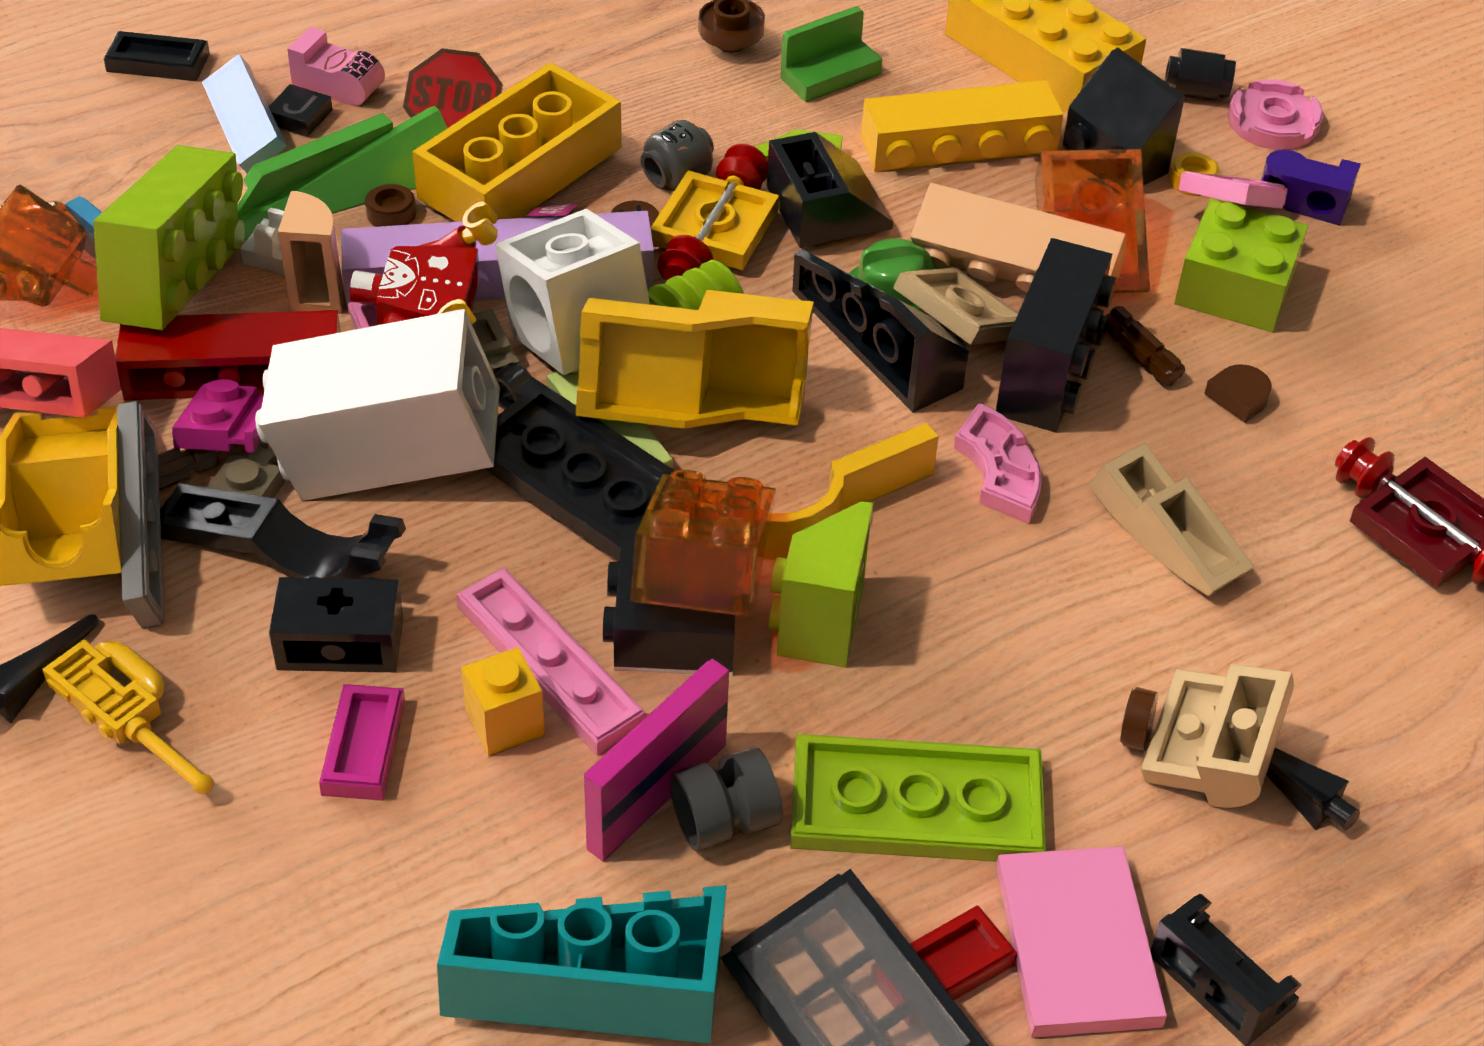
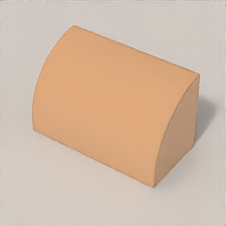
[278,191,344,314]

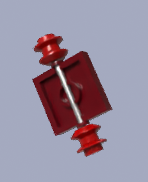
[1335,437,1484,588]

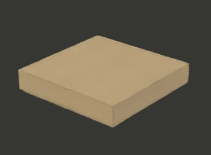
[893,268,1018,345]

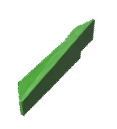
[238,105,447,240]

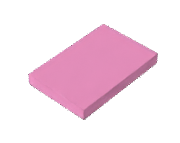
[996,846,1167,1038]

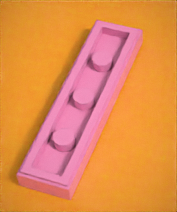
[456,567,646,756]

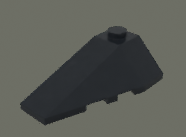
[792,250,969,413]

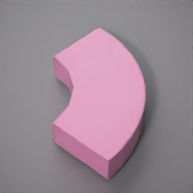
[954,403,1042,524]

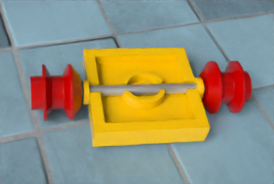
[650,144,779,281]

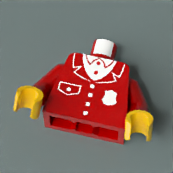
[349,202,498,325]

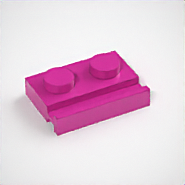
[172,379,264,453]

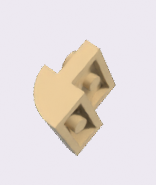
[1141,664,1294,808]

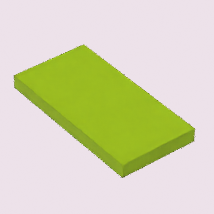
[790,734,1046,862]

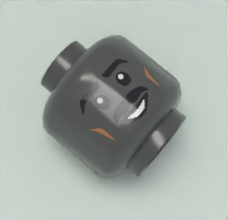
[641,120,714,191]

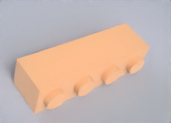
[910,182,1127,292]

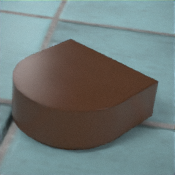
[1204,364,1272,422]

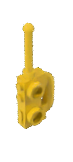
[42,639,214,794]

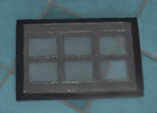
[721,868,989,1046]

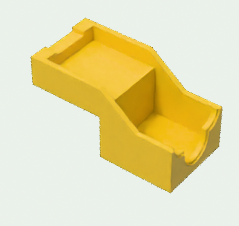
[576,290,814,429]
[0,402,128,586]

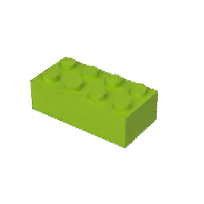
[93,145,245,330]

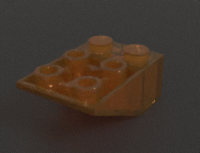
[630,470,776,617]

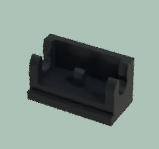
[1150,894,1302,1046]

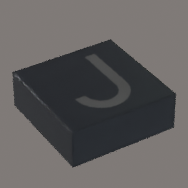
[268,84,333,136]

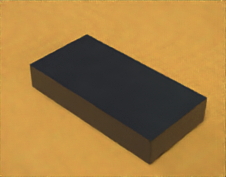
[103,31,210,81]

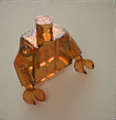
[0,184,98,307]

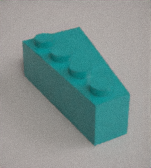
[437,885,727,1044]

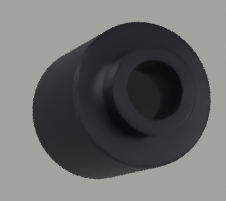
[1165,48,1236,100]

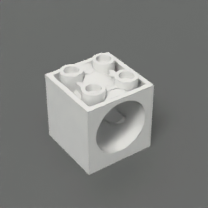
[495,209,650,375]

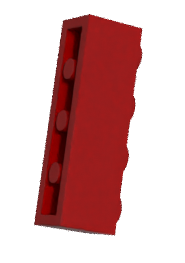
[115,310,341,401]

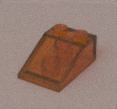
[1035,149,1150,293]

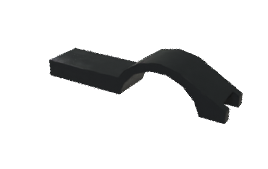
[160,483,406,579]

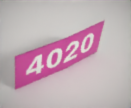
[527,203,582,216]

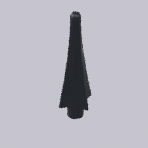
[0,614,99,723]
[1266,747,1360,830]

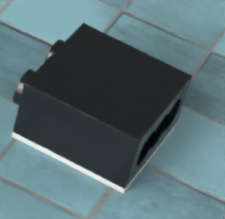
[603,538,739,676]

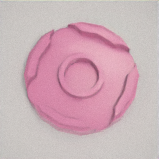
[1227,80,1324,150]

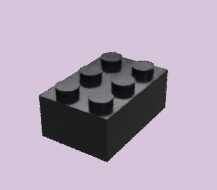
[996,238,1117,432]

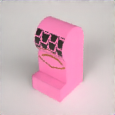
[287,26,385,106]

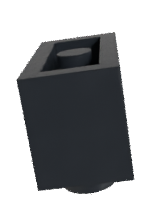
[269,576,404,673]

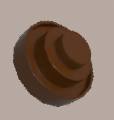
[698,0,765,53]

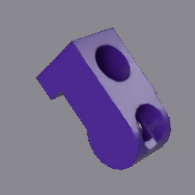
[1261,149,1361,226]

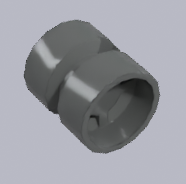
[670,746,783,852]

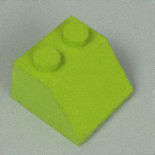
[768,501,873,668]

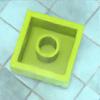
[1174,198,1309,332]

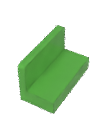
[780,6,883,102]

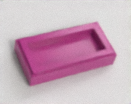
[319,684,405,801]

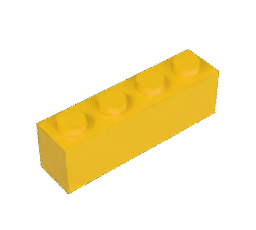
[861,80,1063,172]

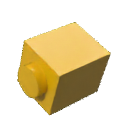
[461,647,545,756]

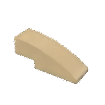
[1088,443,1254,596]

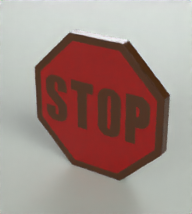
[403,48,503,128]

